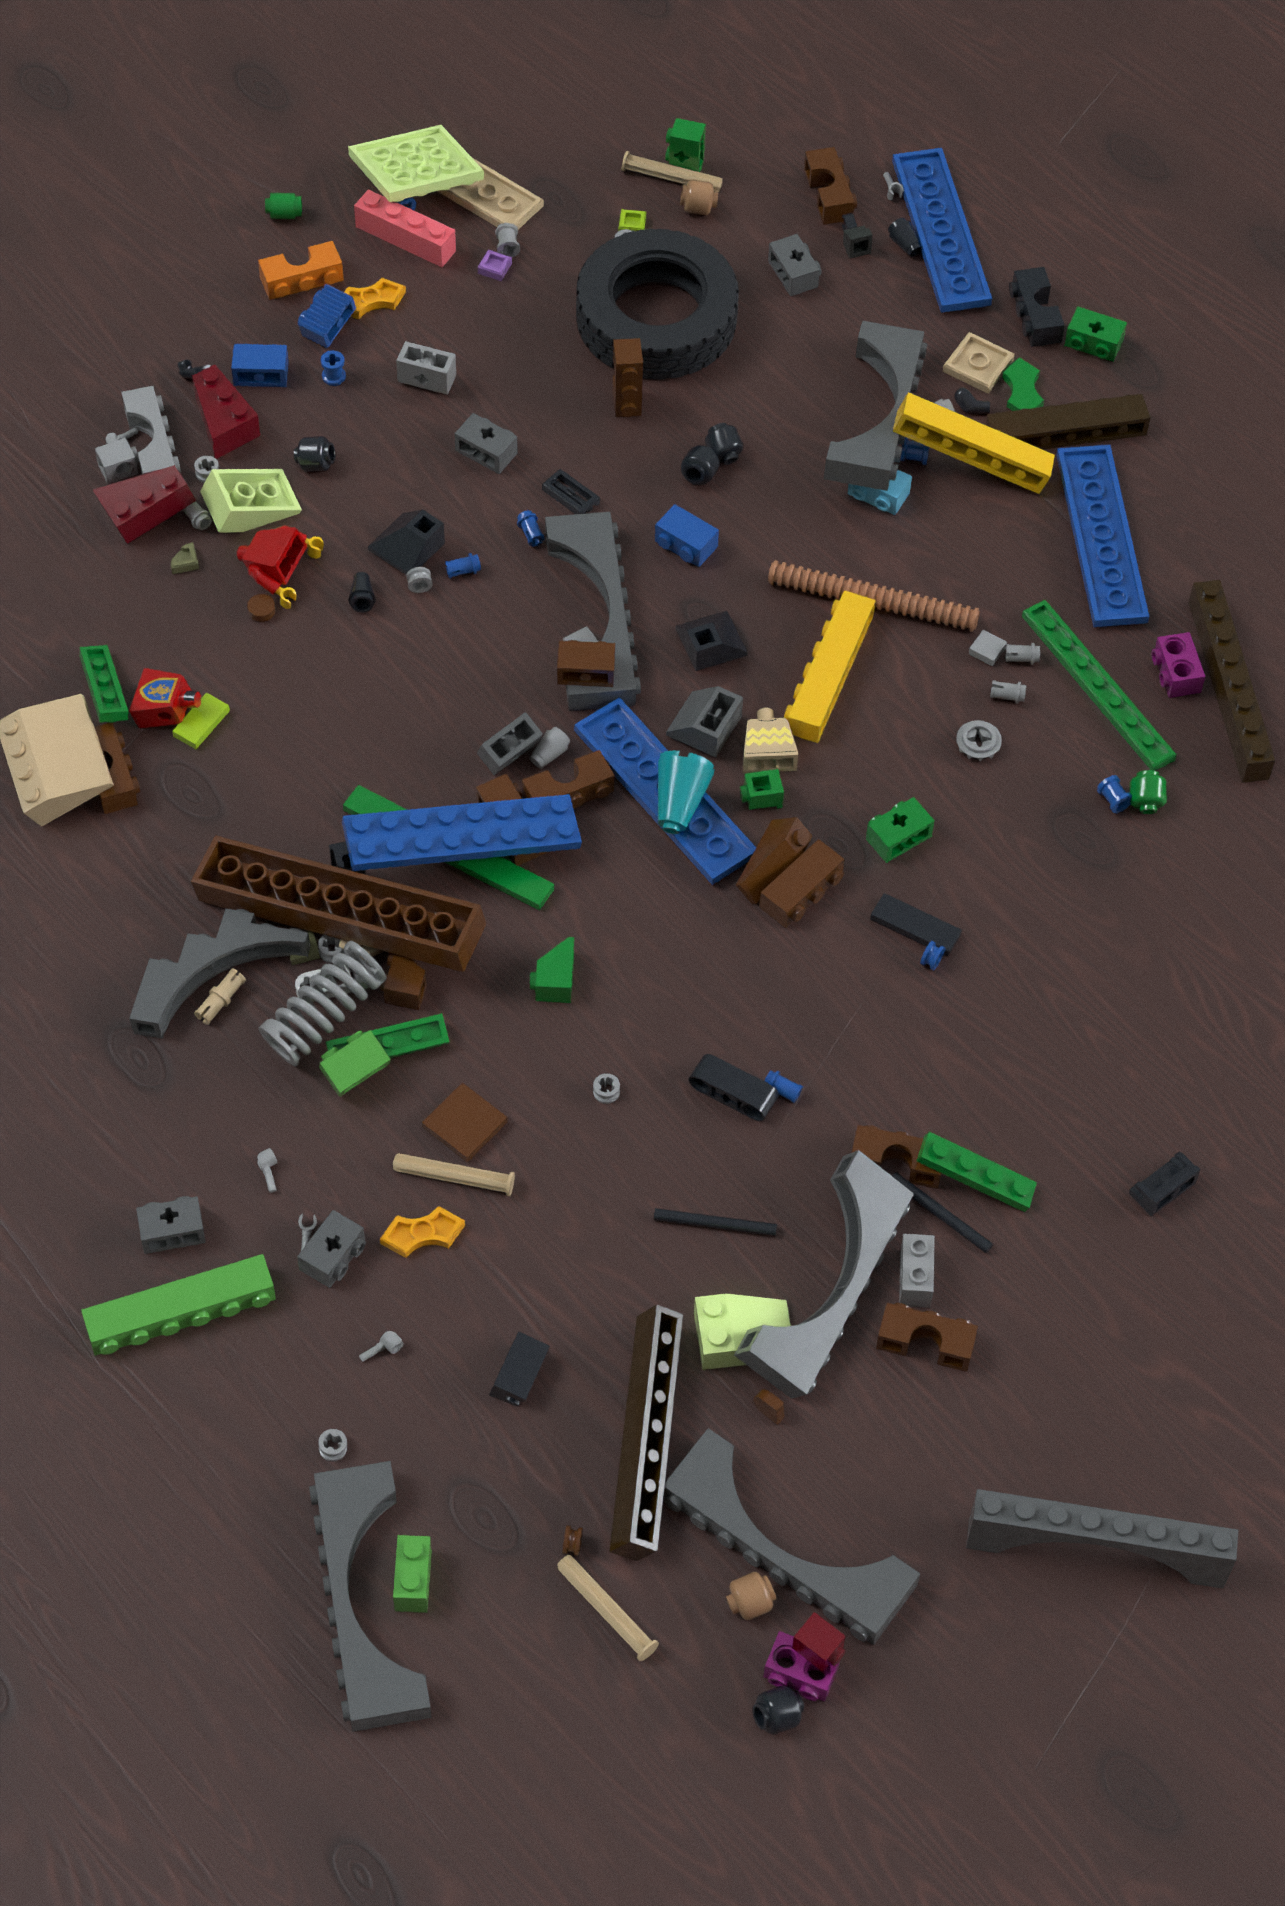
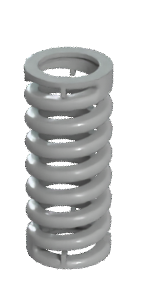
[258,941,387,1067]

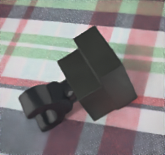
[841,213,872,259]

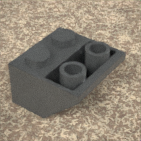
[666,686,743,757]

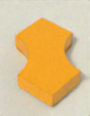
[344,278,406,319]
[380,1207,465,1258]

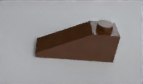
[736,817,813,904]

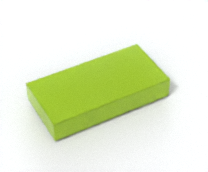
[172,693,230,749]

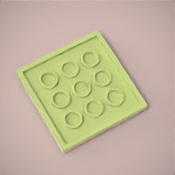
[348,125,484,202]

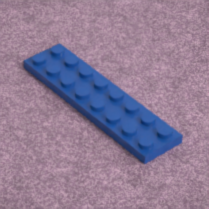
[892,148,992,313]
[1056,445,1149,627]
[574,697,756,885]
[342,794,582,871]

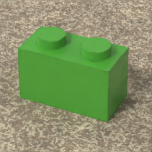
[319,1030,391,1097]
[393,1535,432,1613]

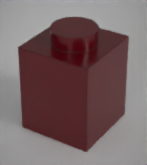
[792,1612,846,1672]

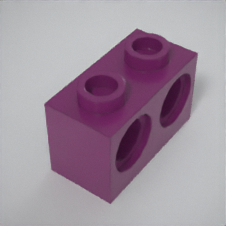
[1151,632,1206,698]
[763,1631,840,1702]

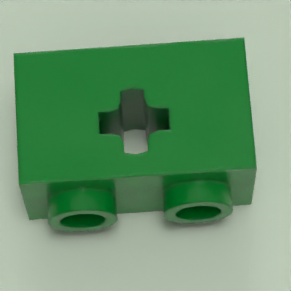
[665,118,706,172]
[1064,307,1127,362]
[866,797,935,863]

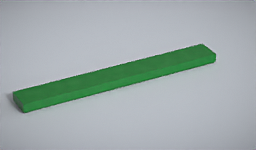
[1022,600,1177,771]
[343,785,555,911]

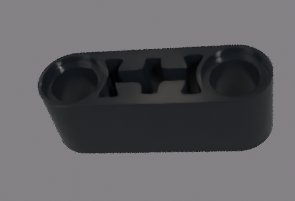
[688,1054,779,1121]

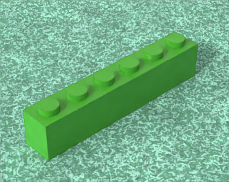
[81,1254,276,1355]

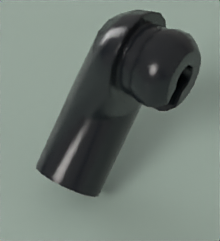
[177,359,211,379]
[954,387,990,414]

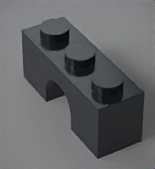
[1009,267,1065,347]

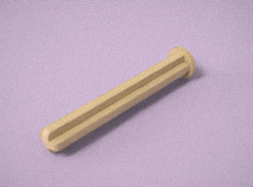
[622,151,722,192]
[393,1153,515,1196]
[557,1555,659,1662]

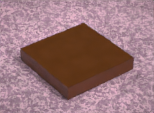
[422,1082,508,1162]

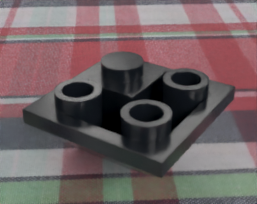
[368,509,445,575]
[675,610,748,671]

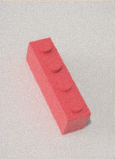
[354,189,456,267]

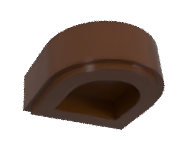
[753,1389,784,1425]

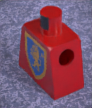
[129,668,201,728]

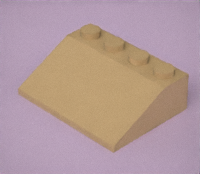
[0,694,114,826]

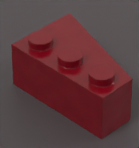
[192,364,260,459]
[93,465,196,544]

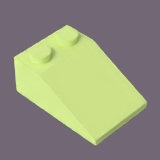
[200,469,302,533]
[694,1294,791,1370]

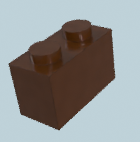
[557,640,615,687]

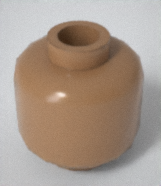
[680,180,718,216]
[726,1571,777,1621]

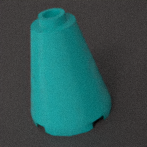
[658,750,715,834]

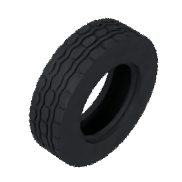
[576,229,739,379]

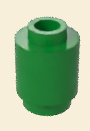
[265,193,302,219]

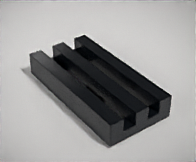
[542,469,600,514]

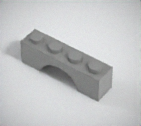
[121,386,181,475]

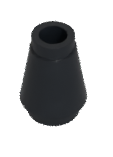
[888,218,922,257]
[348,572,376,613]

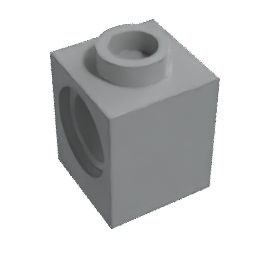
[95,438,139,485]

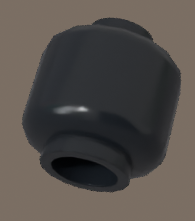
[705,423,744,465]
[294,436,336,472]
[681,445,720,486]
[752,1686,804,1735]

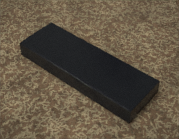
[870,893,962,957]

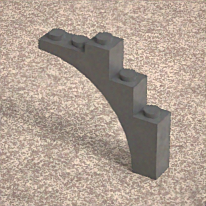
[129,909,311,1039]

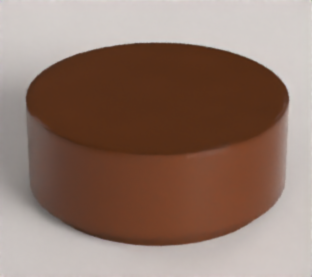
[247,594,276,622]

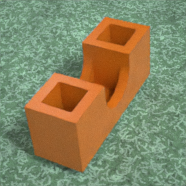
[258,241,344,300]

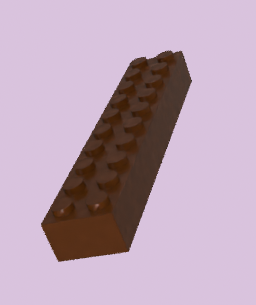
[191,835,486,972]

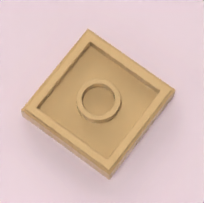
[942,332,1015,394]

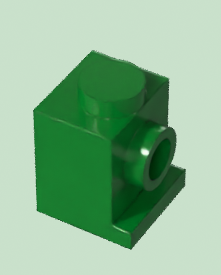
[739,769,784,810]

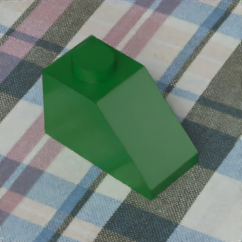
[530,937,574,1003]

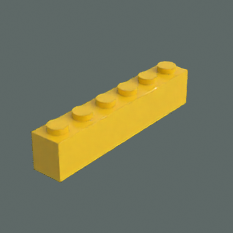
[893,392,1055,494]
[784,590,875,743]

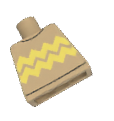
[743,708,798,773]

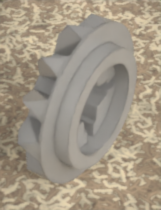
[956,721,1002,761]

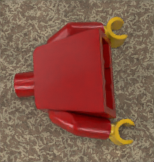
[237,525,324,609]

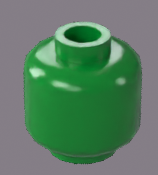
[1130,770,1167,814]

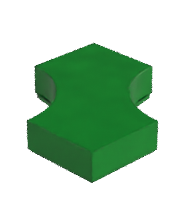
[1002,357,1044,411]

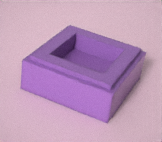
[478,249,512,281]

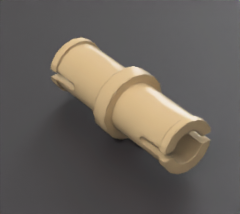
[194,968,246,1025]

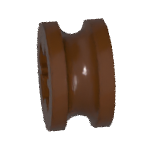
[562,1525,583,1557]

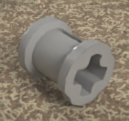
[495,223,520,257]

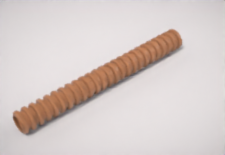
[768,560,980,632]

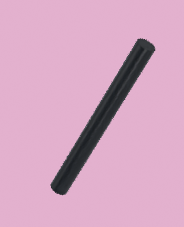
[892,1172,993,1253]
[654,1208,777,1236]

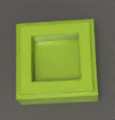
[618,209,647,232]

